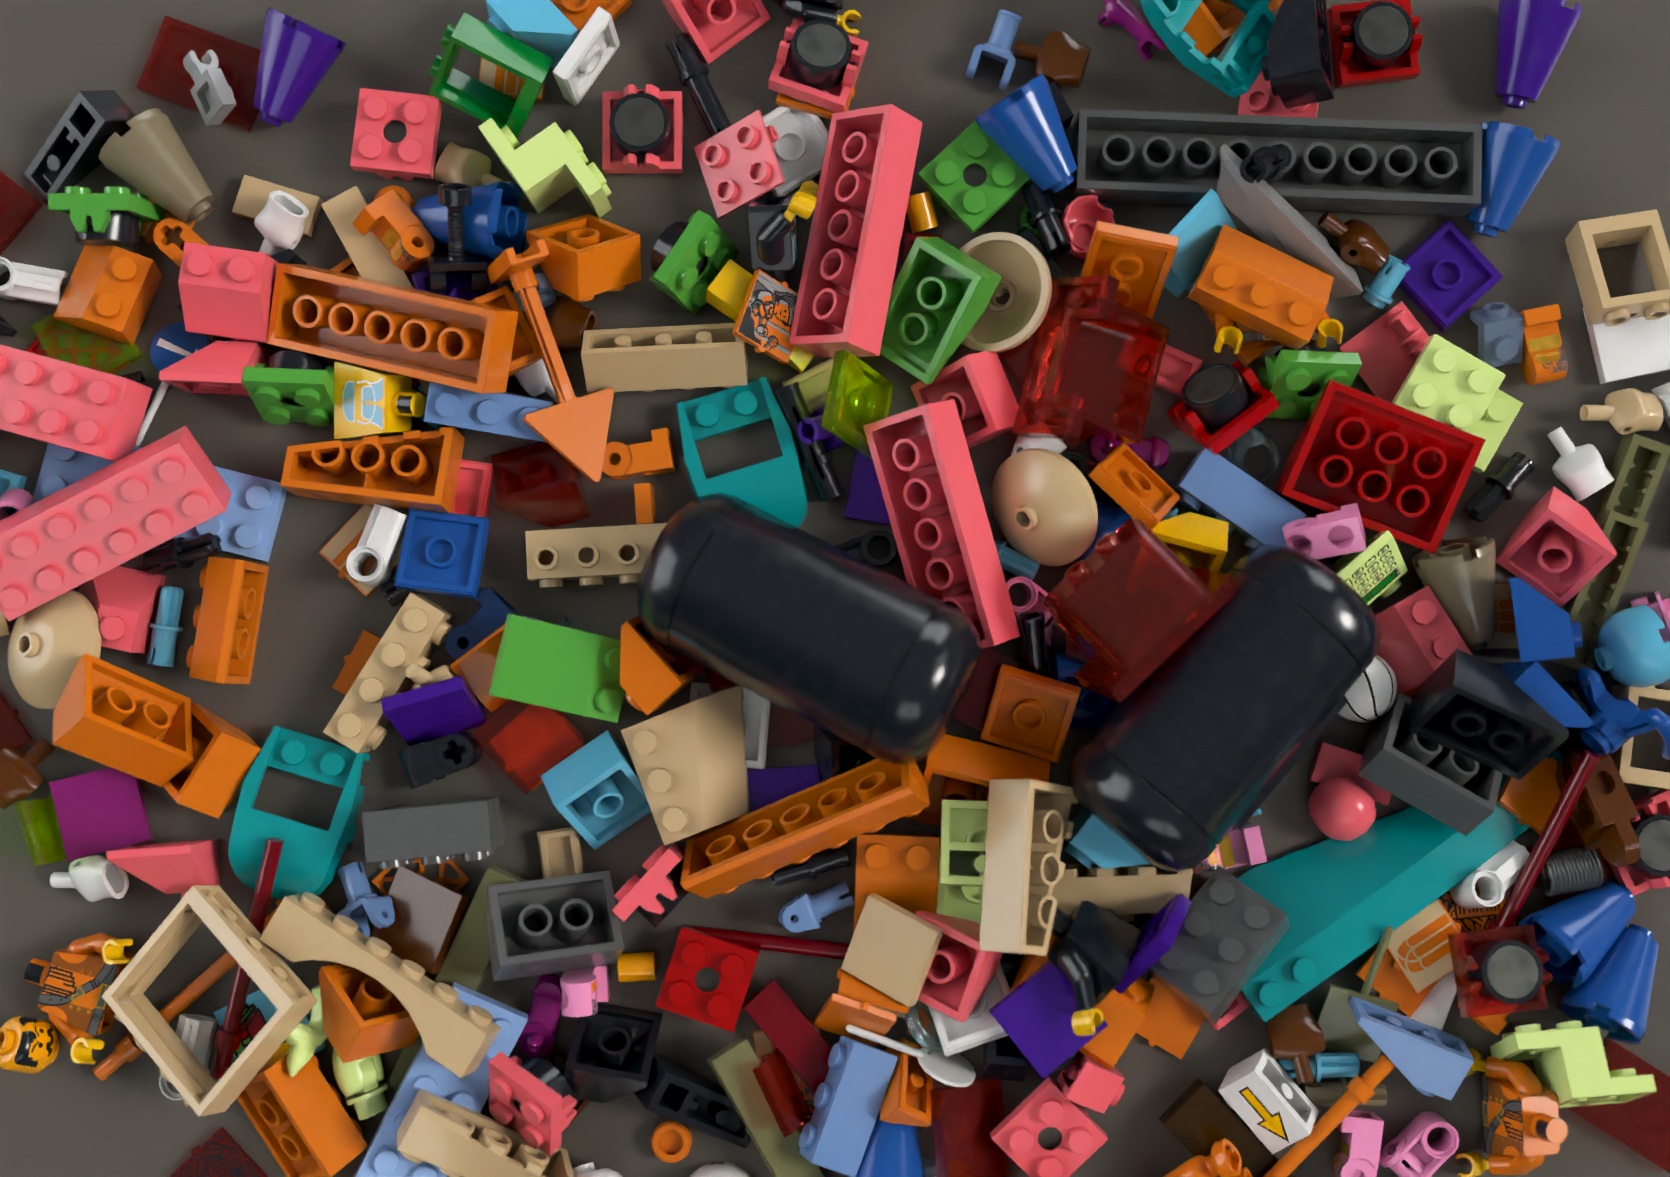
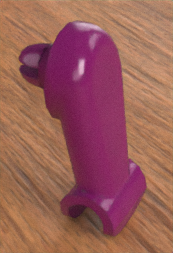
[1098,0,1167,61]
[1091,429,1170,471]
[518,974,562,1057]

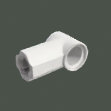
[0,256,70,306]
[346,504,407,587]
[1450,840,1530,909]
[159,1013,218,1100]

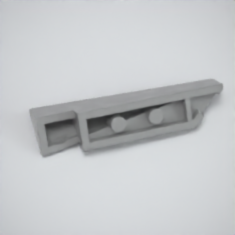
[1217,143,1363,299]

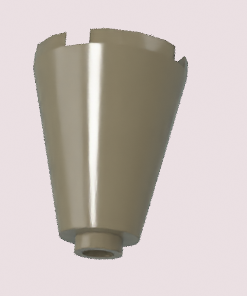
[98,108,214,223]
[1411,535,1496,651]

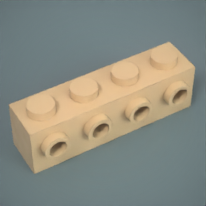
[581,323,748,393]
[525,523,667,589]
[323,592,455,753]

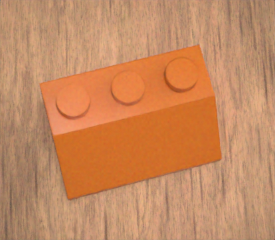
[1187,224,1334,350]
[186,556,269,684]
[52,653,193,787]
[910,734,1051,827]
[1009,934,1155,1071]
[236,1048,369,1177]

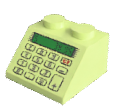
[1329,530,1408,605]

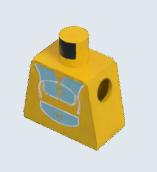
[334,362,426,439]

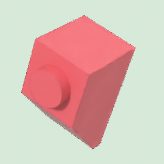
[1057,1051,1125,1114]

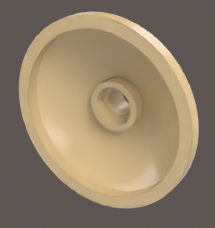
[959,232,1052,353]
[991,448,1098,566]
[7,590,101,710]

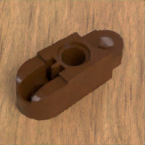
[1555,746,1640,867]

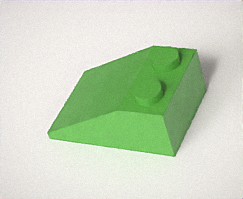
[880,237,1002,385]
[488,613,625,723]

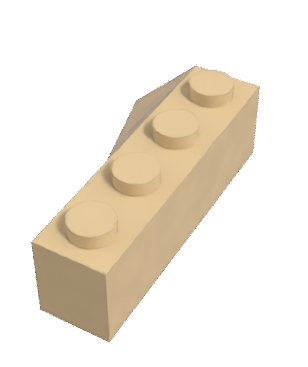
[979,779,1079,956]
[1052,863,1192,922]
[396,1089,574,1177]

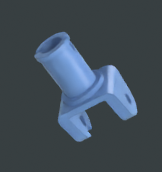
[965,9,1022,91]
[337,862,395,937]
[778,881,854,933]

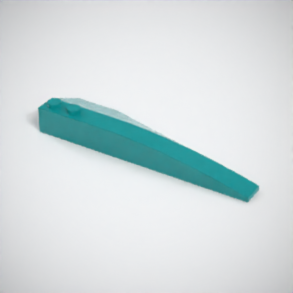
[1235,751,1564,1022]

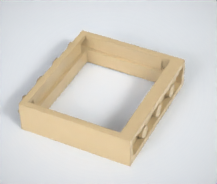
[102,885,318,1117]

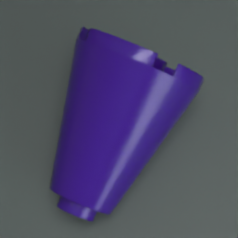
[1495,0,1583,109]
[253,7,346,127]

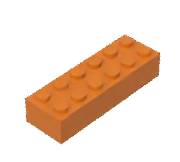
[266,263,519,394]

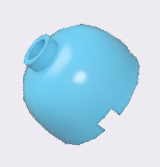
[1594,604,1670,688]

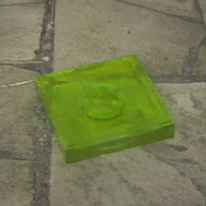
[31,313,145,374]
[821,350,893,458]

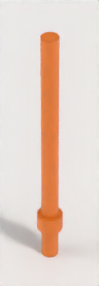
[93,907,278,1081]
[1263,1055,1396,1177]

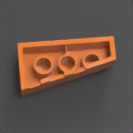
[280,426,465,513]

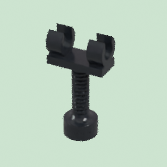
[426,183,487,293]

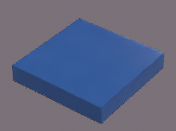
[394,508,491,599]

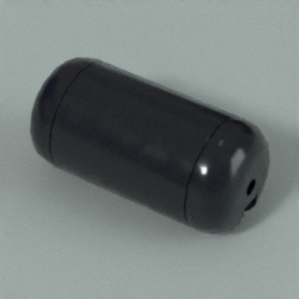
[637,493,981,765]
[1070,544,1381,872]

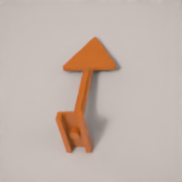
[486,239,614,483]

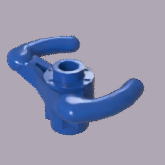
[1576,667,1670,760]

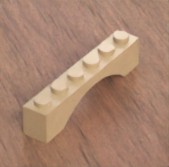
[259,892,501,1078]

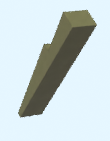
[1548,433,1670,670]
[387,864,527,1090]
[706,1037,824,1177]

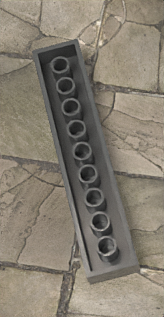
[1071,108,1482,217]

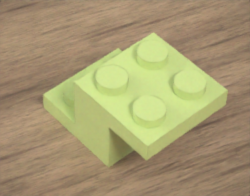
[478,117,612,218]
[1392,334,1523,473]
[936,800,988,924]
[1490,1021,1657,1108]

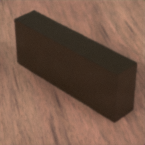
[1159,1078,1295,1177]

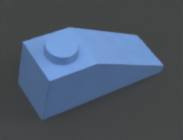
[1349,995,1474,1101]

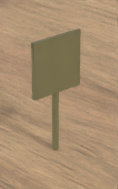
[1317,926,1399,1063]

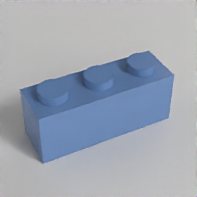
[424,382,554,442]
[1173,448,1307,551]
[799,1035,898,1177]

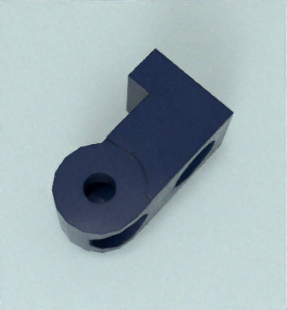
[445,587,522,660]

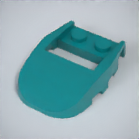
[1140,0,1276,98]
[677,376,809,528]
[228,726,371,900]

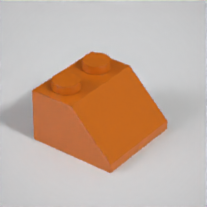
[526,214,641,302]
[53,245,163,346]
[620,616,705,715]
[163,702,261,819]
[318,953,420,1063]

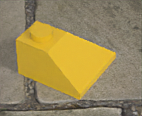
[1124,512,1229,610]

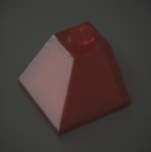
[491,441,590,528]

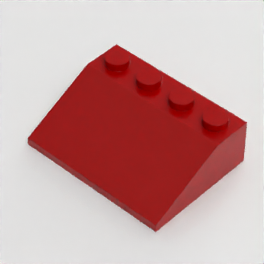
[1274,380,1485,554]

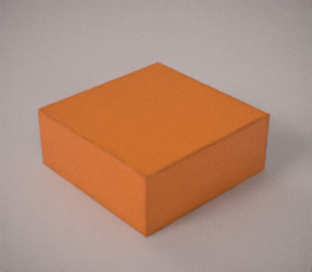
[634,483,656,525]

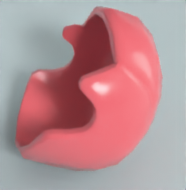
[1060,194,1115,260]
[1308,776,1377,841]

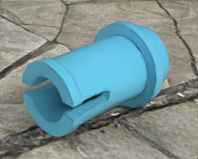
[1362,255,1411,309]

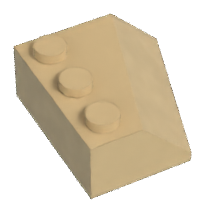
[621,686,750,846]

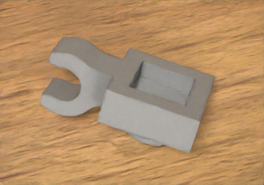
[183,50,237,126]

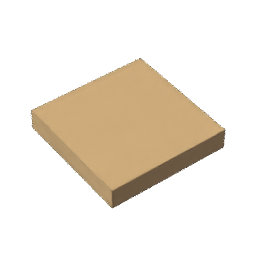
[841,893,944,1008]

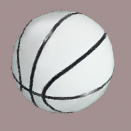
[1338,655,1397,723]

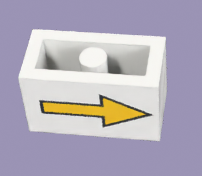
[1218,1048,1319,1154]

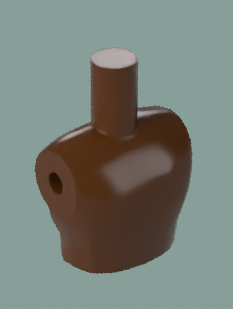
[1014,30,1091,88]
[1317,212,1390,274]
[522,295,597,351]
[0,738,55,810]
[1267,1004,1325,1085]

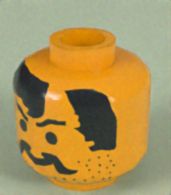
[0,1016,60,1074]

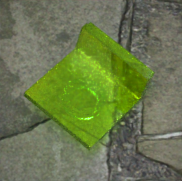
[15,797,67,867]

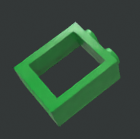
[428,12,554,139]

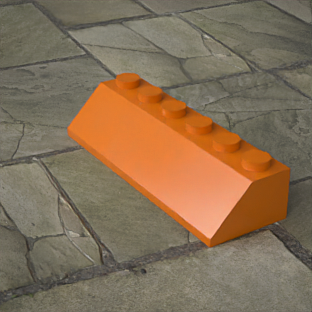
[680,758,930,899]

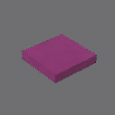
[49,767,153,862]

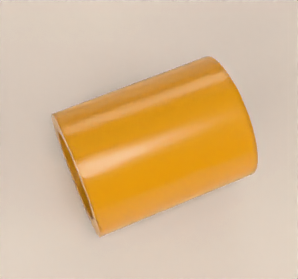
[906,191,939,233]
[617,951,657,983]

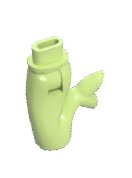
[285,985,388,1121]

